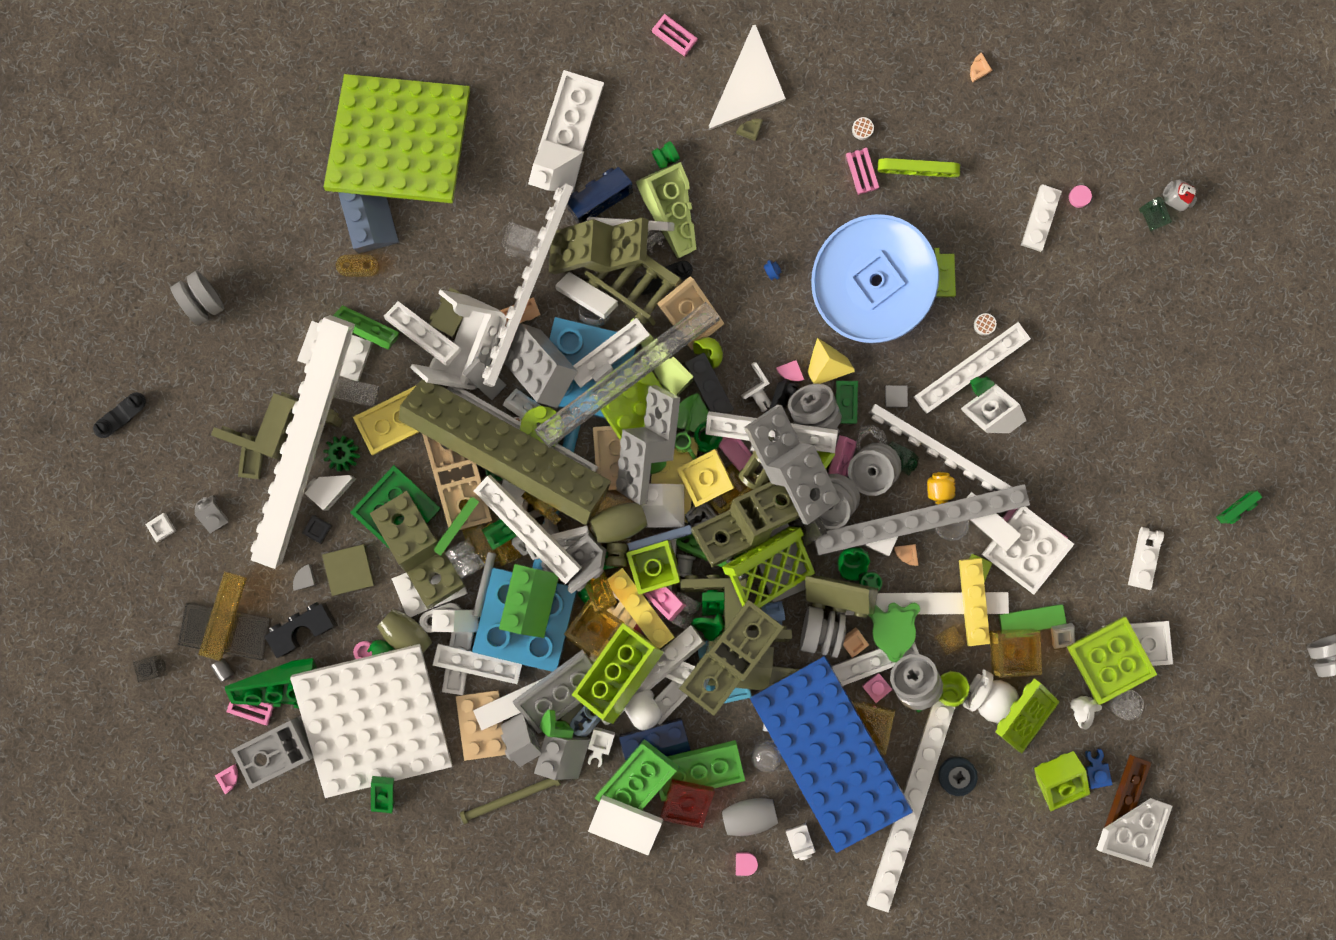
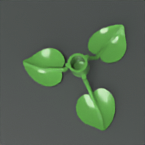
[650,393,708,474]

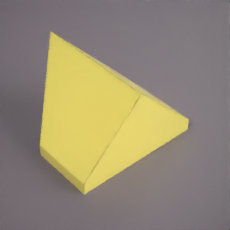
[808,338,855,384]

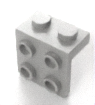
[565,532,606,594]

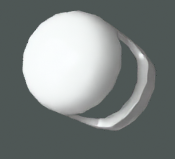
[624,690,661,730]

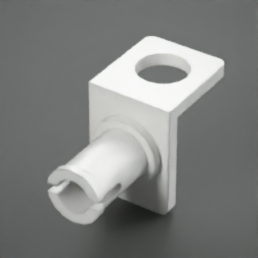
[741,362,771,412]

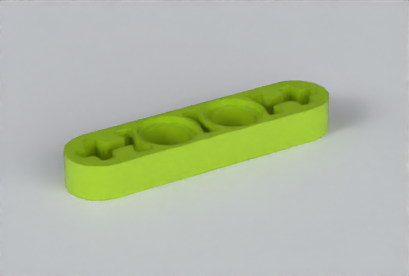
[878,158,961,178]

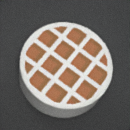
[852,117,874,140]
[974,313,996,335]

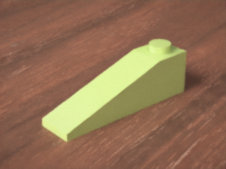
[635,162,696,258]
[630,318,693,396]

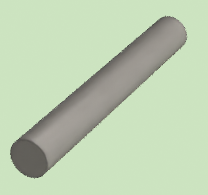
[473,552,496,617]

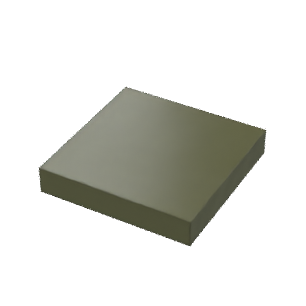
[322,544,375,596]

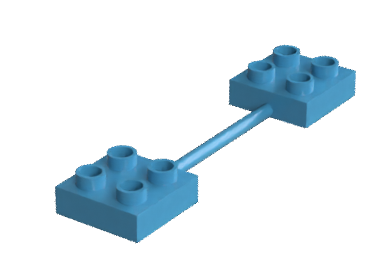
[472,317,637,672]

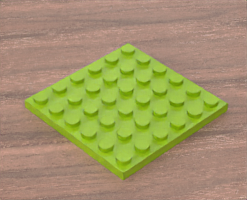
[324,74,470,203]

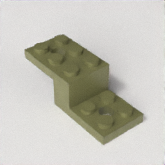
[549,217,649,274]
[691,482,800,567]
[370,491,466,610]
[679,600,784,716]

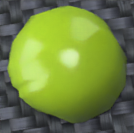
[693,337,723,369]
[939,671,970,707]

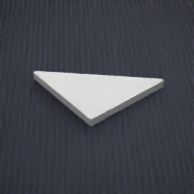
[709,25,786,130]

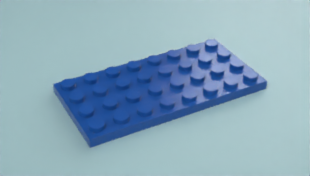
[750,656,913,853]

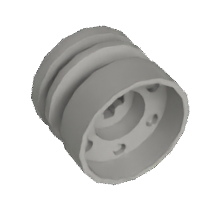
[800,606,846,658]

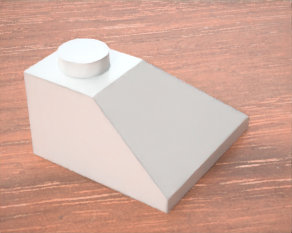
[528,139,584,193]
[961,384,1026,433]
[641,484,684,528]

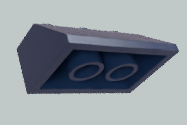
[566,167,633,224]
[619,717,691,760]

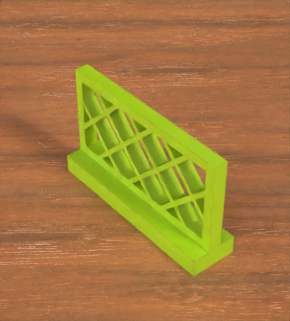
[722,527,815,608]

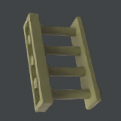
[584,243,683,326]

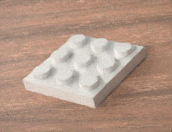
[982,506,1074,595]

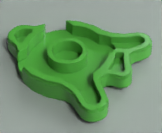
[868,603,920,662]

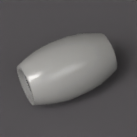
[722,798,778,836]

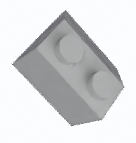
[534,734,591,780]

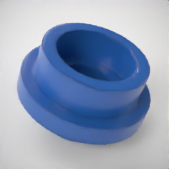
[764,260,782,280]

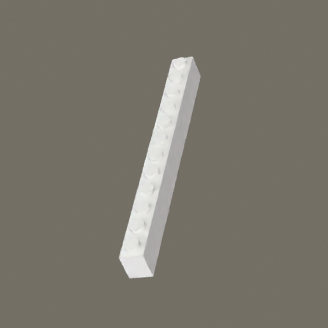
[251,315,355,569]

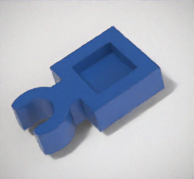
[1085,749,1112,789]

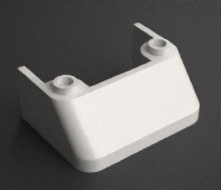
[410,289,506,390]

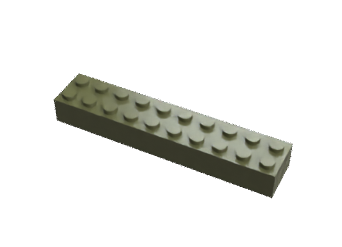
[399,379,611,525]

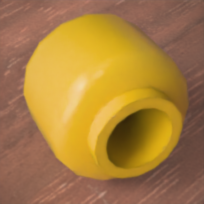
[927,472,955,505]

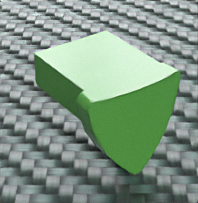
[540,710,574,739]

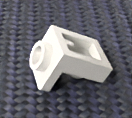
[785,823,815,860]

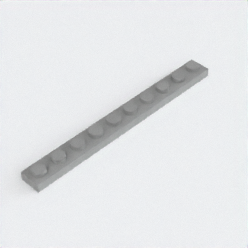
[813,484,1030,555]

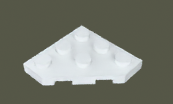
[1097,798,1172,868]

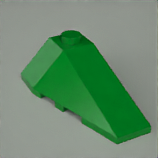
[225,658,318,708]

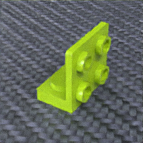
[933,248,956,297]

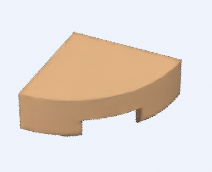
[970,53,992,82]
[894,544,918,566]

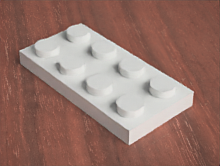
[538,70,604,151]

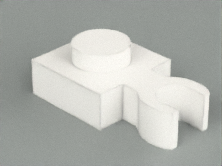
[588,727,615,767]

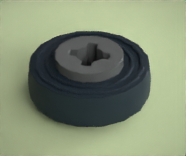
[938,757,978,796]

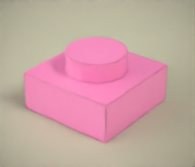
[862,673,892,703]

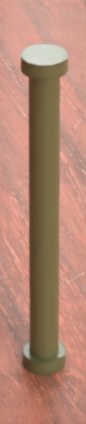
[460,778,561,824]

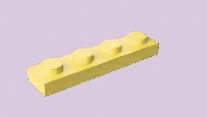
[959,558,990,646]
[606,568,675,649]

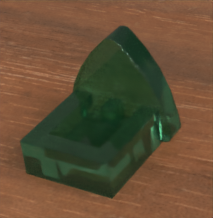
[1139,197,1172,231]

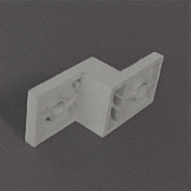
[616,385,680,505]
[743,405,841,525]
[232,716,313,789]

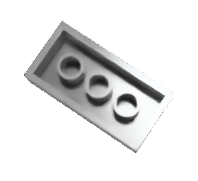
[504,323,578,408]

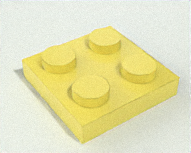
[677,449,735,507]

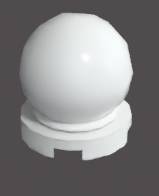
[963,669,1019,723]

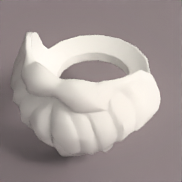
[1071,696,1102,730]

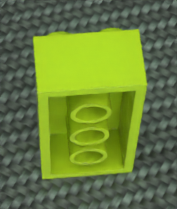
[572,623,664,724]

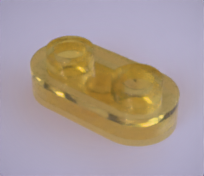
[336,255,379,277]

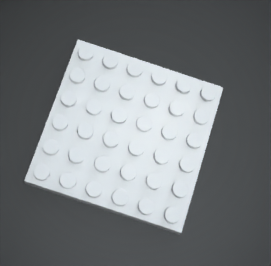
[290,644,452,798]

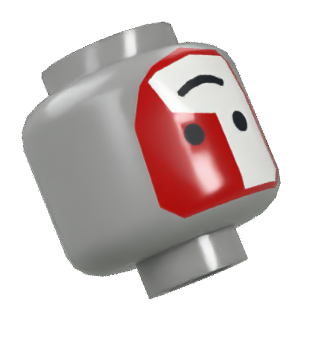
[1163,179,1197,211]

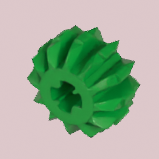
[323,436,360,472]

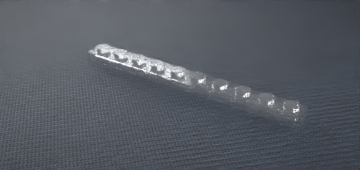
[535,302,720,448]

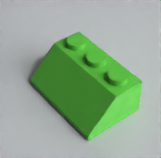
[499,564,559,638]

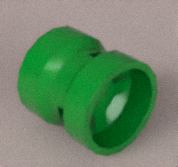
[651,141,680,170]

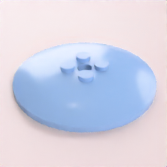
[811,214,939,343]

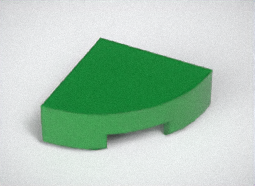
[970,376,995,397]

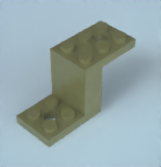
[211,392,343,461]
[680,575,792,642]

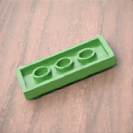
[595,739,679,810]
[659,740,745,801]

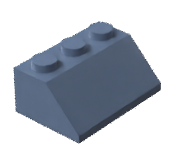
[338,192,399,254]

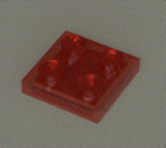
[660,779,714,828]

